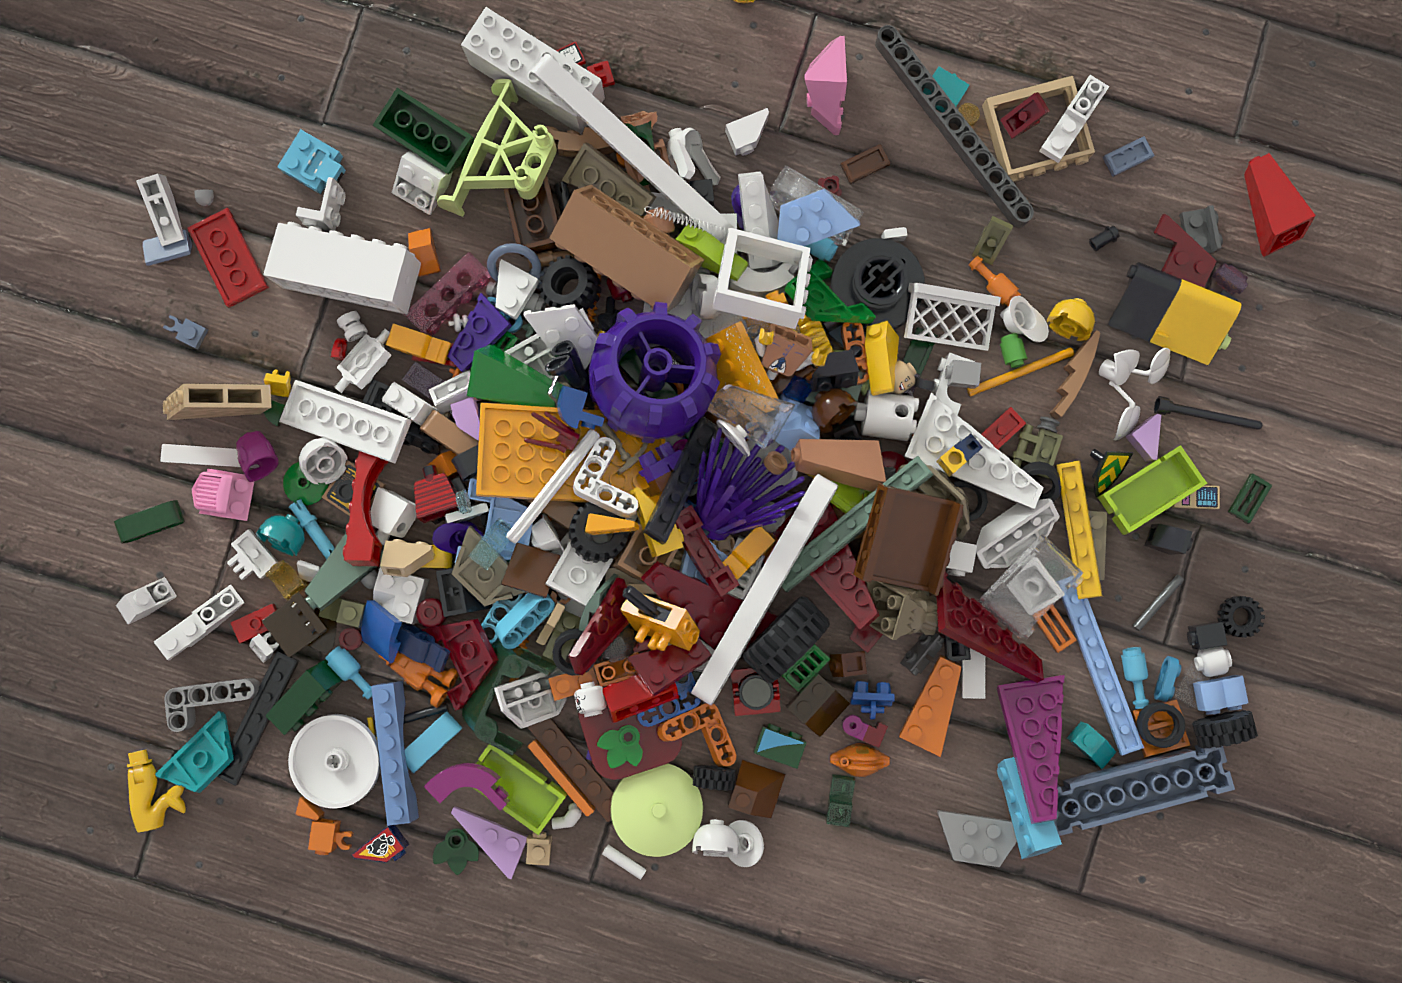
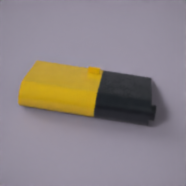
[1108,262,1241,365]

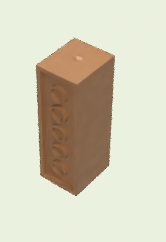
[550,185,705,312]

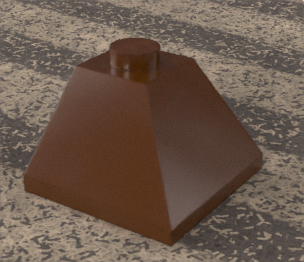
[728,759,786,818]

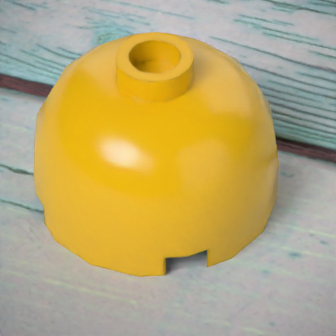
[1047,298,1095,341]

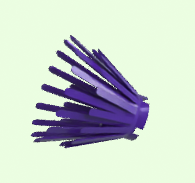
[694,423,805,541]

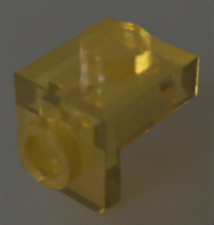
[265,560,306,600]

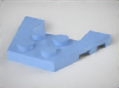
[455,478,534,563]

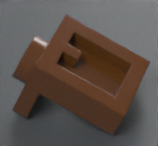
[829,651,867,677]

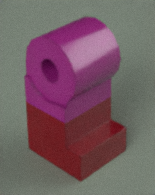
[842,714,888,748]

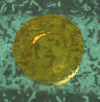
[958,103,980,126]

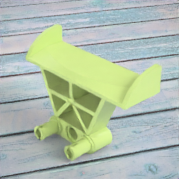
[437,79,557,217]

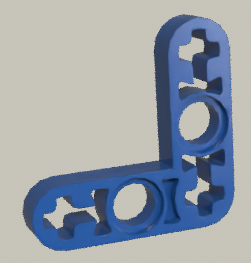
[637,672,701,727]

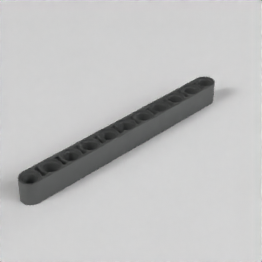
[875,25,1034,228]

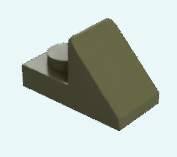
[972,216,1013,265]

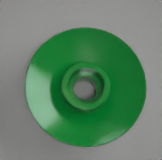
[283,462,329,506]

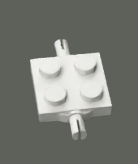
[334,328,392,393]

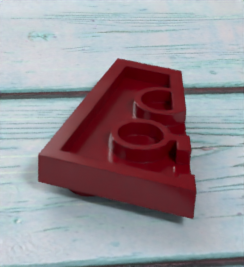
[627,637,712,696]

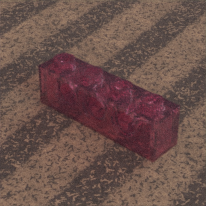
[404,252,490,336]

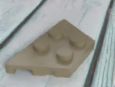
[452,525,527,606]

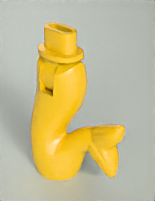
[127,749,186,832]

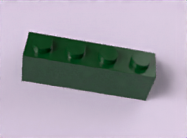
[373,88,475,175]

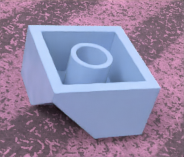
[765,392,820,450]

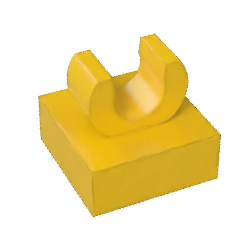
[264,369,292,397]

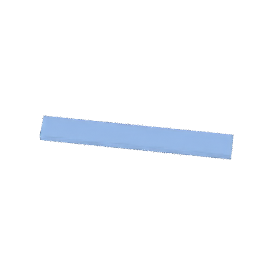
[1055,575,1144,756]

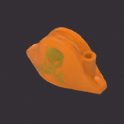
[830,743,890,777]

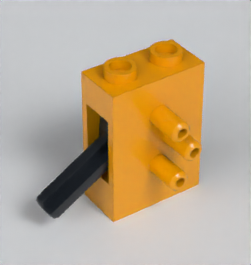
[620,585,700,651]

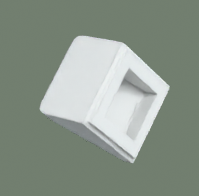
[297,560,321,582]

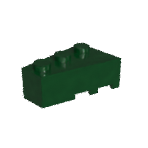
[265,659,343,735]

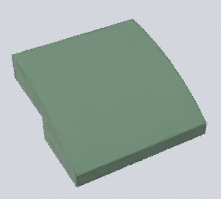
[579,574,618,631]

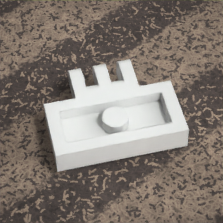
[227,529,280,580]

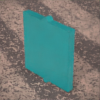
[923,66,970,113]

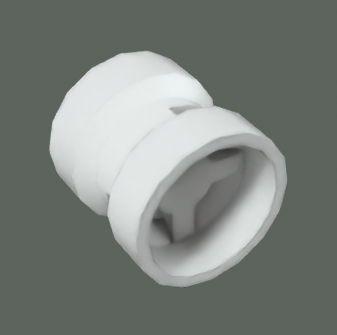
[337,311,368,342]

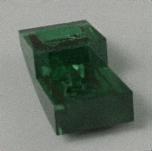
[826,774,855,827]

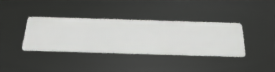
[160,444,259,468]

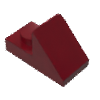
[1000,92,1050,139]

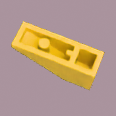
[865,321,899,396]
[629,487,684,557]

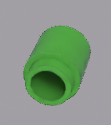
[1000,333,1028,368]

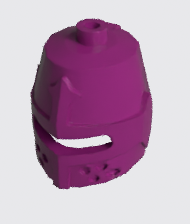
[236,431,279,482]

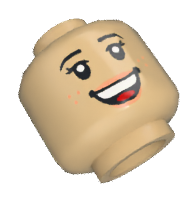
[889,361,917,394]

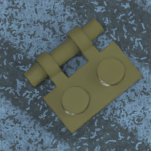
[1012,424,1063,479]

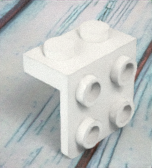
[296,177,345,232]

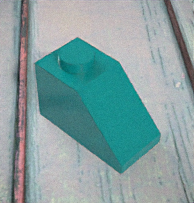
[1066,721,1116,769]

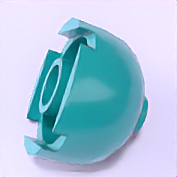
[256,514,305,556]

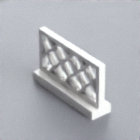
[904,283,1001,351]

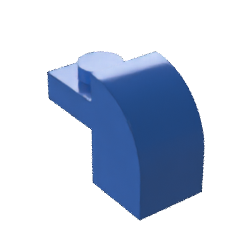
[557,386,605,430]

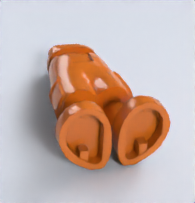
[379,651,459,708]

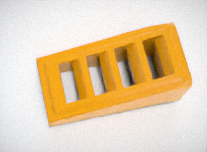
[585,513,640,535]

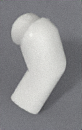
[552,803,582,829]

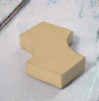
[536,601,565,645]

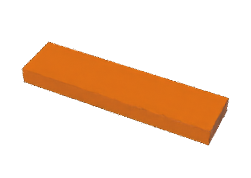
[528,738,595,816]

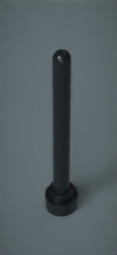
[1154,396,1263,430]

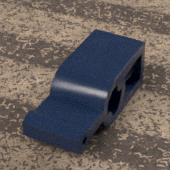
[396,623,450,673]

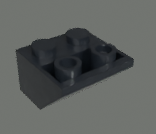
[436,568,493,617]

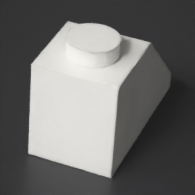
[725,108,769,156]

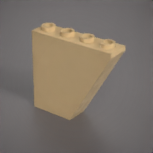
[163,384,271,420]

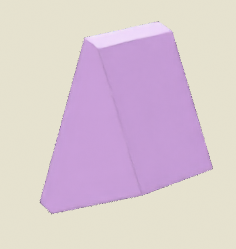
[1125,414,1161,462]

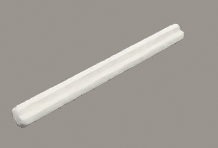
[506,429,600,544]

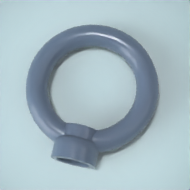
[487,243,545,289]

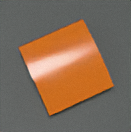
[1132,699,1190,758]

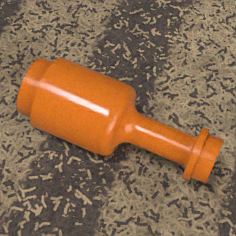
[968,256,1022,307]

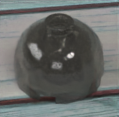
[597,624,639,663]

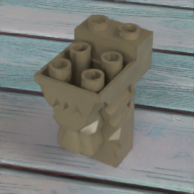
[844,580,938,640]

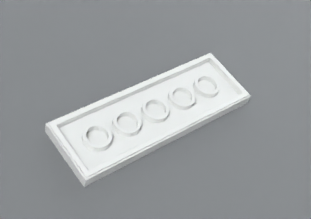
[279,380,412,463]

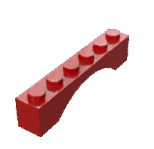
[343,451,389,567]

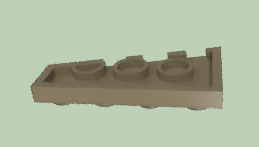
[562,143,656,216]

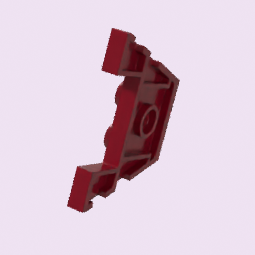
[1154,214,1217,288]
[421,619,498,711]

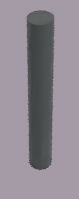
[1132,574,1184,631]

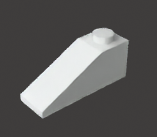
[136,174,184,247]

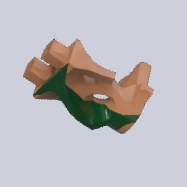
[621,111,670,191]

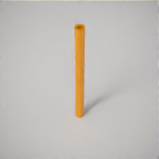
[967,347,1074,397]

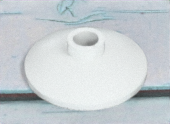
[716,420,750,457]
[729,820,764,867]

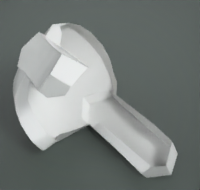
[667,128,721,185]

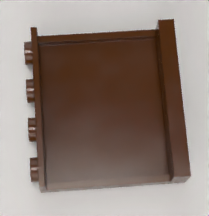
[853,483,964,596]

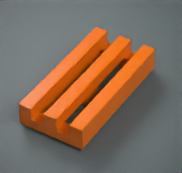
[1031,603,1077,653]

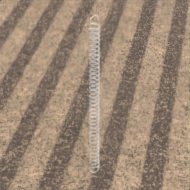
[644,206,811,258]

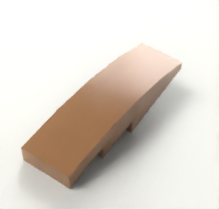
[1049,330,1100,419]

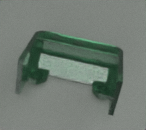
[462,640,557,755]

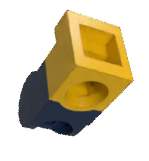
[936,433,983,477]

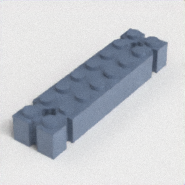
[1054,745,1235,836]

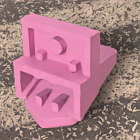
[192,469,254,521]

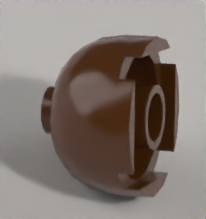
[812,388,858,433]

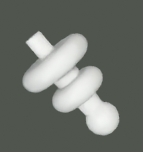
[448,313,469,332]

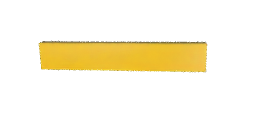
[1057,461,1103,599]

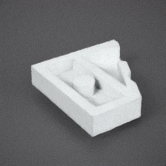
[495,259,540,320]

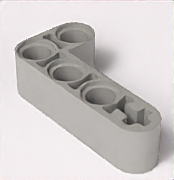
[165,678,260,732]

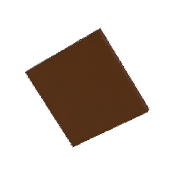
[501,543,561,598]

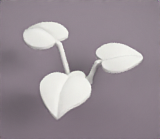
[1099,348,1171,441]

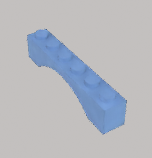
[371,681,419,826]

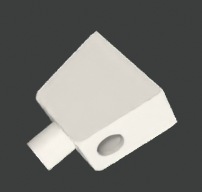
[370,487,417,545]

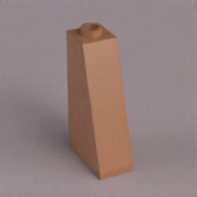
[791,439,886,492]

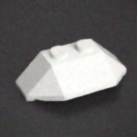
[505,308,594,379]
[976,499,1060,569]
[494,667,568,729]

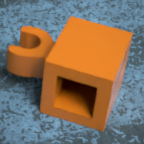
[308,818,354,855]

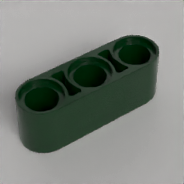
[114,500,185,544]

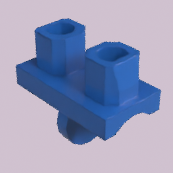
[850,681,895,720]

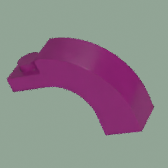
[424,763,510,811]

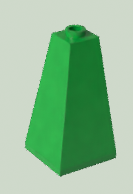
[467,345,562,408]

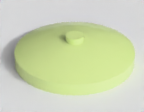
[610,763,703,857]

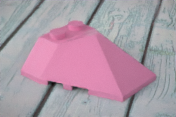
[804,36,847,135]

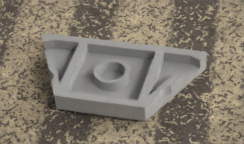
[937,810,1017,867]

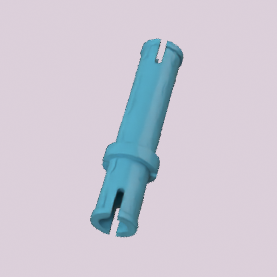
[289,499,335,560]

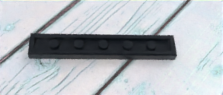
[643,417,719,545]
[217,651,299,786]

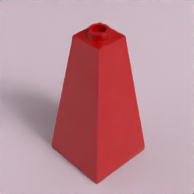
[1244,153,1316,257]

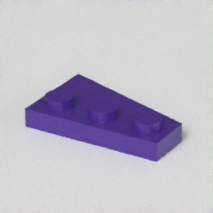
[448,293,512,373]

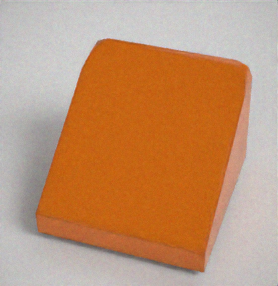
[296,796,325,821]

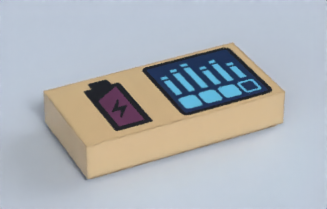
[1172,486,1220,509]

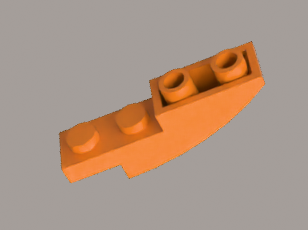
[548,652,639,701]

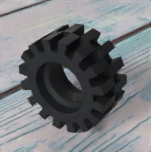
[1217,596,1265,638]
[692,765,736,791]

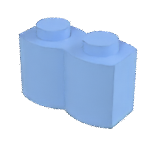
[1193,675,1248,715]

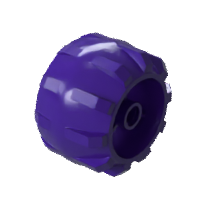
[589,302,721,443]

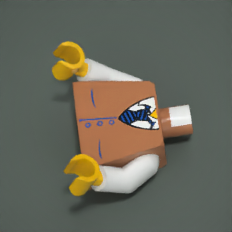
[755,323,828,380]

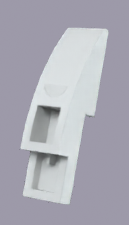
[1039,75,1109,163]
[154,585,245,660]

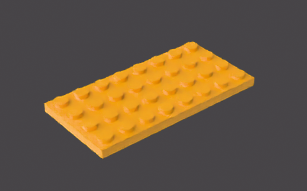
[476,403,666,505]

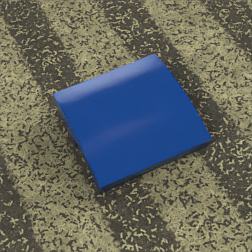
[361,600,402,663]

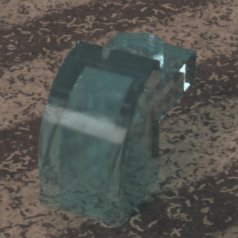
[468,518,512,570]

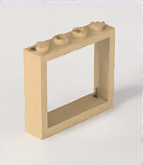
[982,76,1095,182]

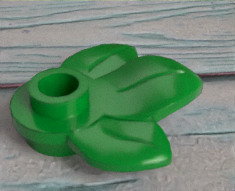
[597,725,643,768]

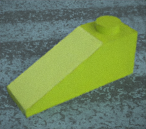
[676,224,748,281]

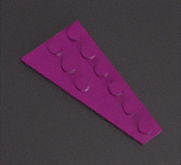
[997,675,1065,824]

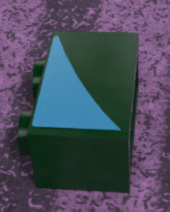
[753,723,807,769]

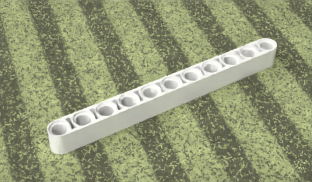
[531,53,733,242]
[691,474,838,705]

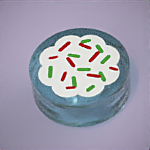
[456,490,472,514]

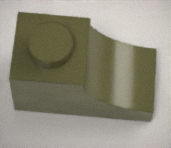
[319,597,366,627]
[541,610,581,665]

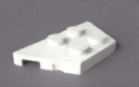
[524,304,598,369]

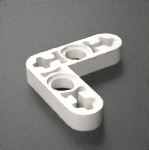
[573,437,638,518]

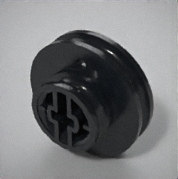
[830,238,925,332]

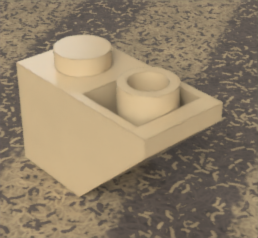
[380,539,435,577]

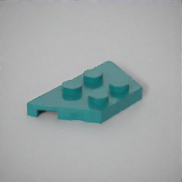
[155,711,234,793]

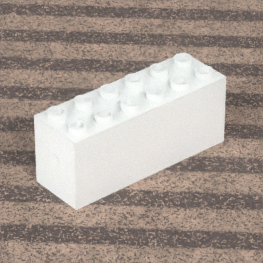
[461,7,605,134]
[263,222,421,314]

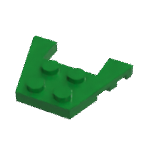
[784,259,876,324]

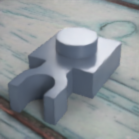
[163,315,208,349]

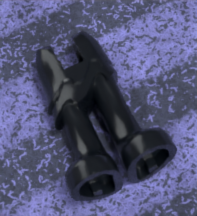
[545,340,594,408]

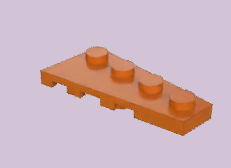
[899,655,962,757]

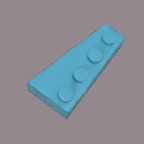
[997,757,1062,859]

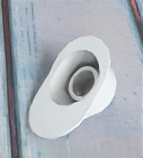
[1000,296,1049,342]
[531,513,565,552]

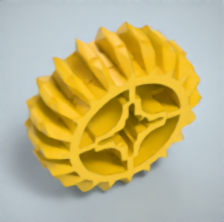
[797,315,834,368]

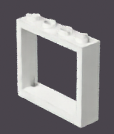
[712,228,813,329]

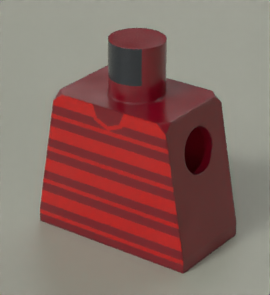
[414,465,465,523]

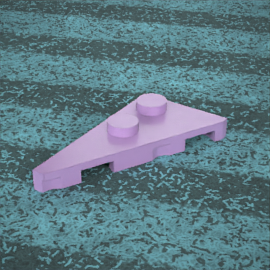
[451,806,528,879]

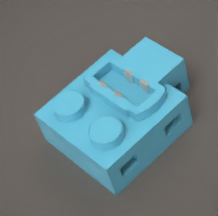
[278,129,346,194]

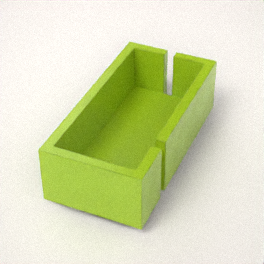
[1097,445,1207,535]
[473,739,567,836]

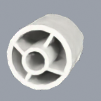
[854,390,919,441]

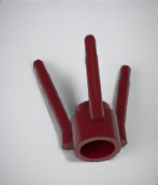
[524,411,580,453]

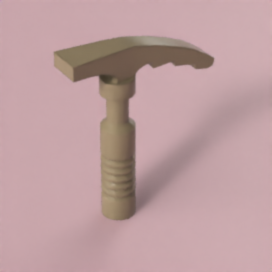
[600,422,648,475]

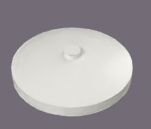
[288,714,381,808]

